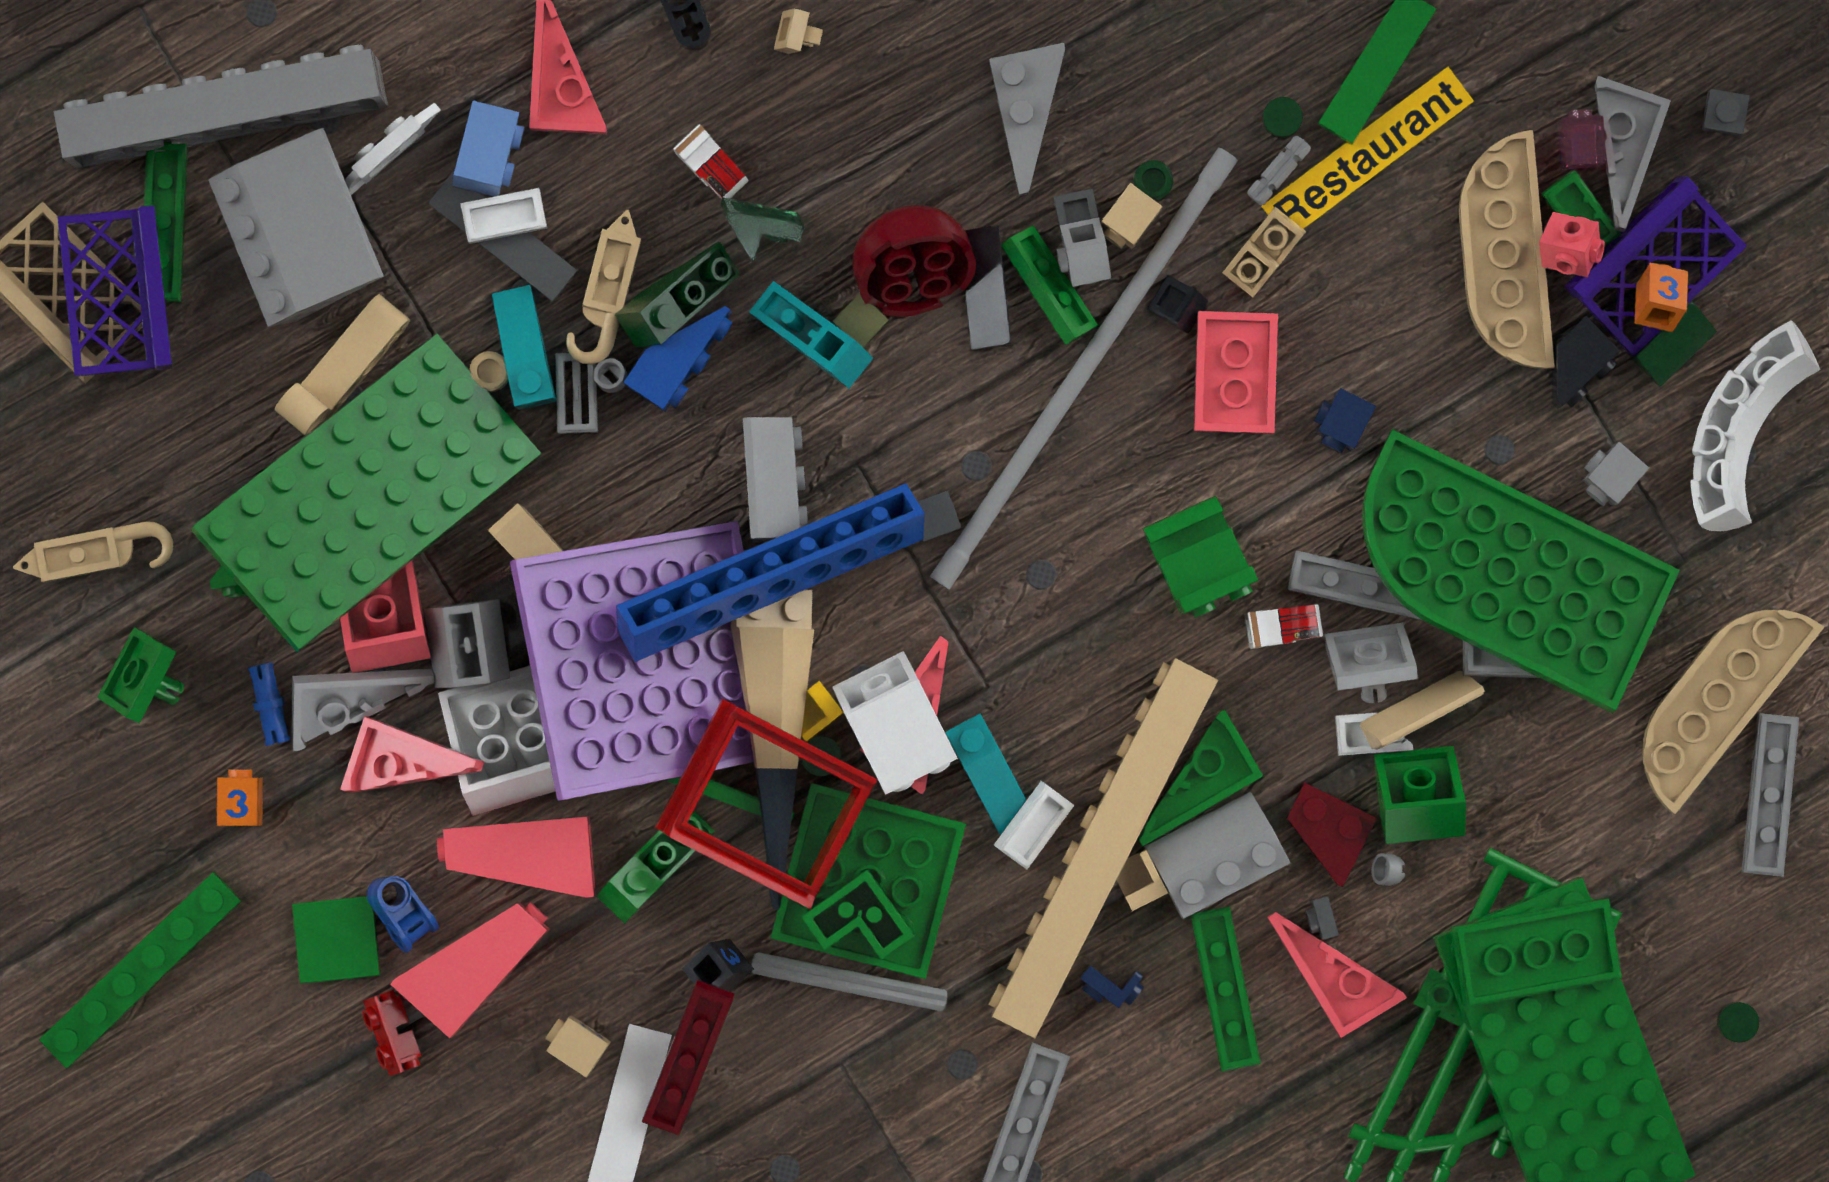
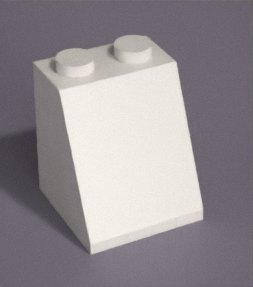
[832,651,958,795]

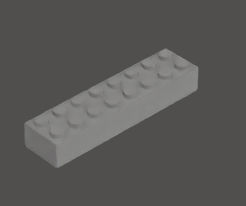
[53,45,388,169]

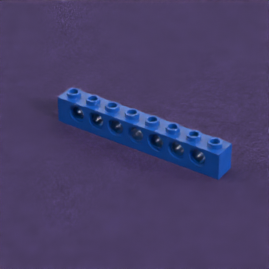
[616,483,925,662]

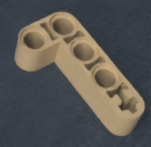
[274,294,410,436]

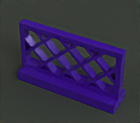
[1564,176,1747,356]
[57,205,172,377]

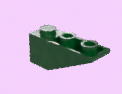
[615,242,741,347]

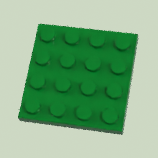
[770,783,966,979]

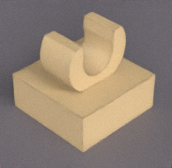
[774,8,823,54]

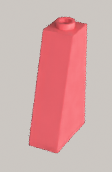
[437,816,596,898]
[390,902,550,1038]

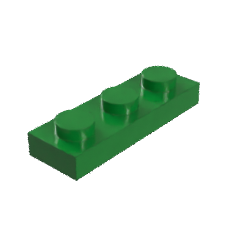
[1001,225,1098,345]

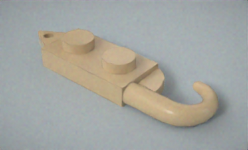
[566,210,641,365]
[13,521,173,583]

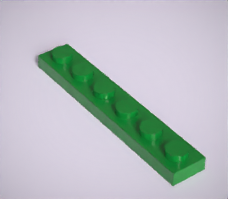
[39,872,242,1069]

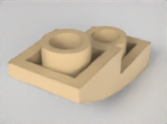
[1222,207,1306,297]

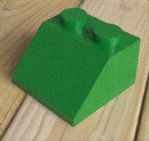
[1374,746,1466,844]

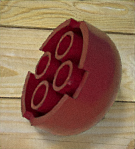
[853,205,976,317]

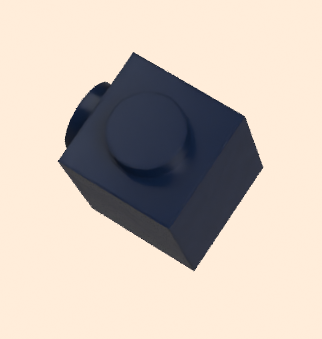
[1314,388,1376,454]

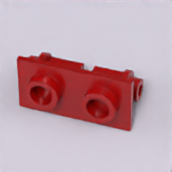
[362,990,422,1076]

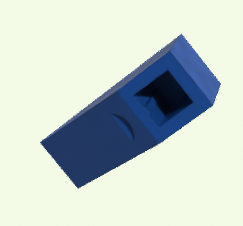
[623,306,733,412]

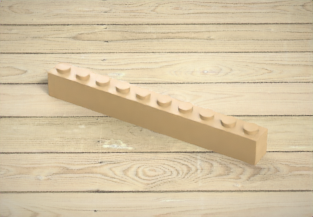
[988,658,1218,1038]

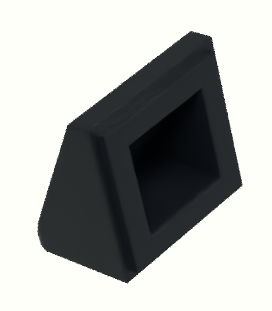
[1147,275,1208,333]

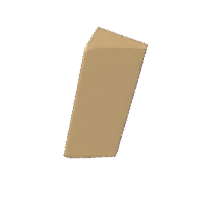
[1360,671,1485,750]

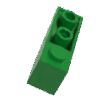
[596,811,715,924]

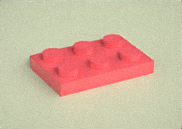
[1194,311,1278,434]

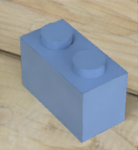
[452,100,524,197]

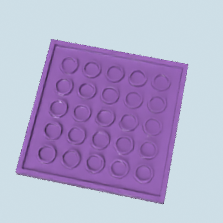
[510,521,754,801]

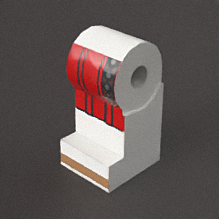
[673,124,749,203]
[1244,605,1323,649]

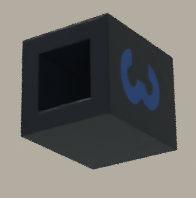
[682,939,754,992]

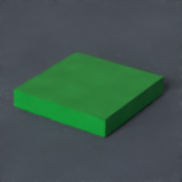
[292,896,381,984]

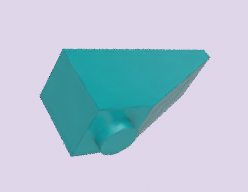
[749,281,873,389]
[492,285,557,410]
[945,713,1026,836]

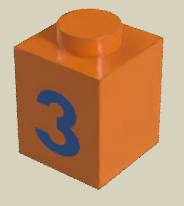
[1634,262,1688,332]
[217,769,263,826]

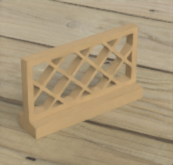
[0,201,143,384]

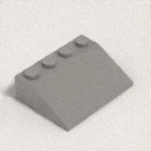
[208,128,384,327]

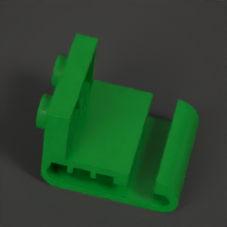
[1142,496,1258,618]

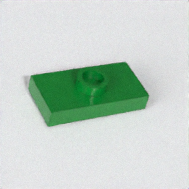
[1541,170,1621,246]

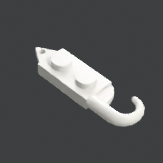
[345,103,441,195]

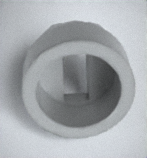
[594,358,627,393]
[1371,853,1405,886]

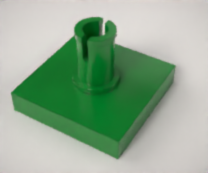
[97,627,184,724]

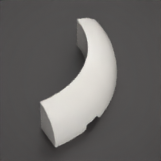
[1691,320,1821,531]

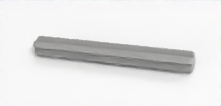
[751,952,948,1011]

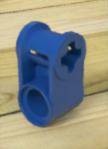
[367,876,439,953]

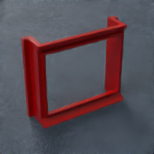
[655,699,878,909]

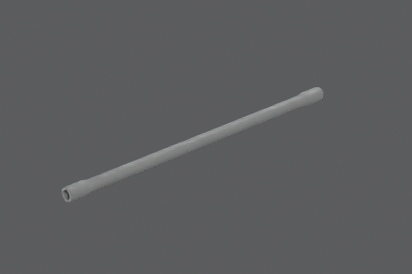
[930,147,1238,590]

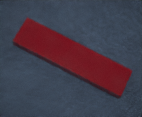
[642,980,735,1135]

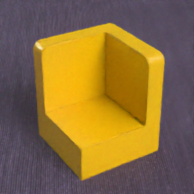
[801,681,844,742]

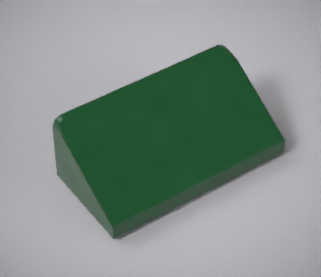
[1632,302,1717,387]

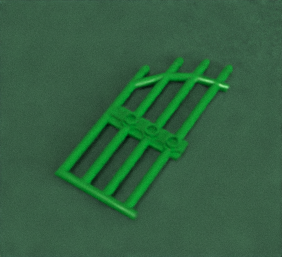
[1343,847,1623,1182]

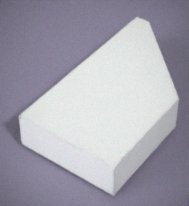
[1335,713,1413,756]

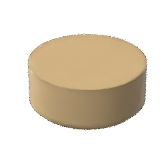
[469,351,508,392]

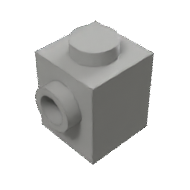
[1056,217,1111,287]
[1582,442,1649,506]

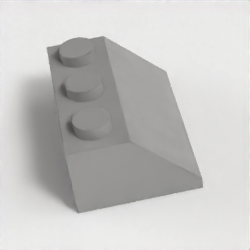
[743,417,808,543]
[1144,791,1290,919]

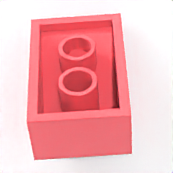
[340,560,431,673]

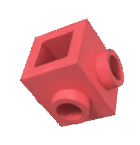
[1539,212,1605,277]

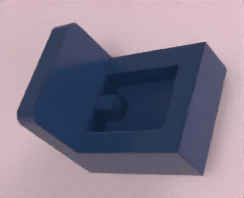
[1079,964,1144,1008]

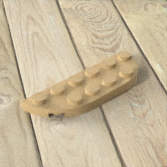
[1459,130,1555,369]
[1642,610,1824,814]

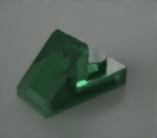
[720,197,805,262]

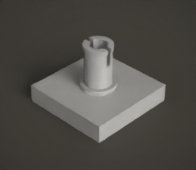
[1324,622,1418,703]

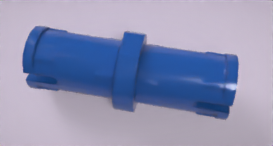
[248,662,290,746]

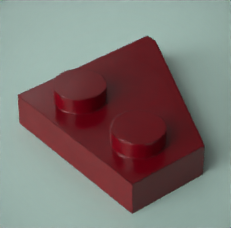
[1286,782,1377,887]

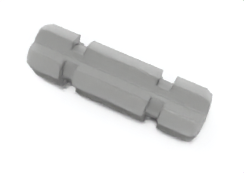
[1247,136,1311,205]

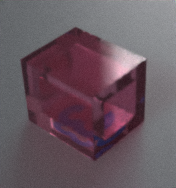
[1558,110,1606,170]

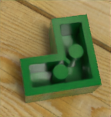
[801,869,914,960]

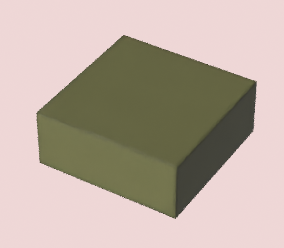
[833,293,889,348]

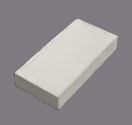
[460,188,547,244]
[994,781,1074,870]

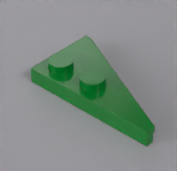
[1137,709,1263,847]

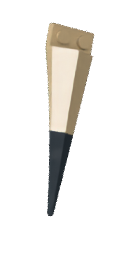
[731,590,814,910]

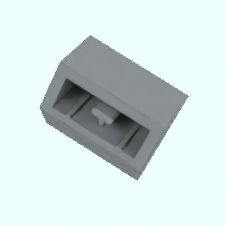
[424,599,510,688]

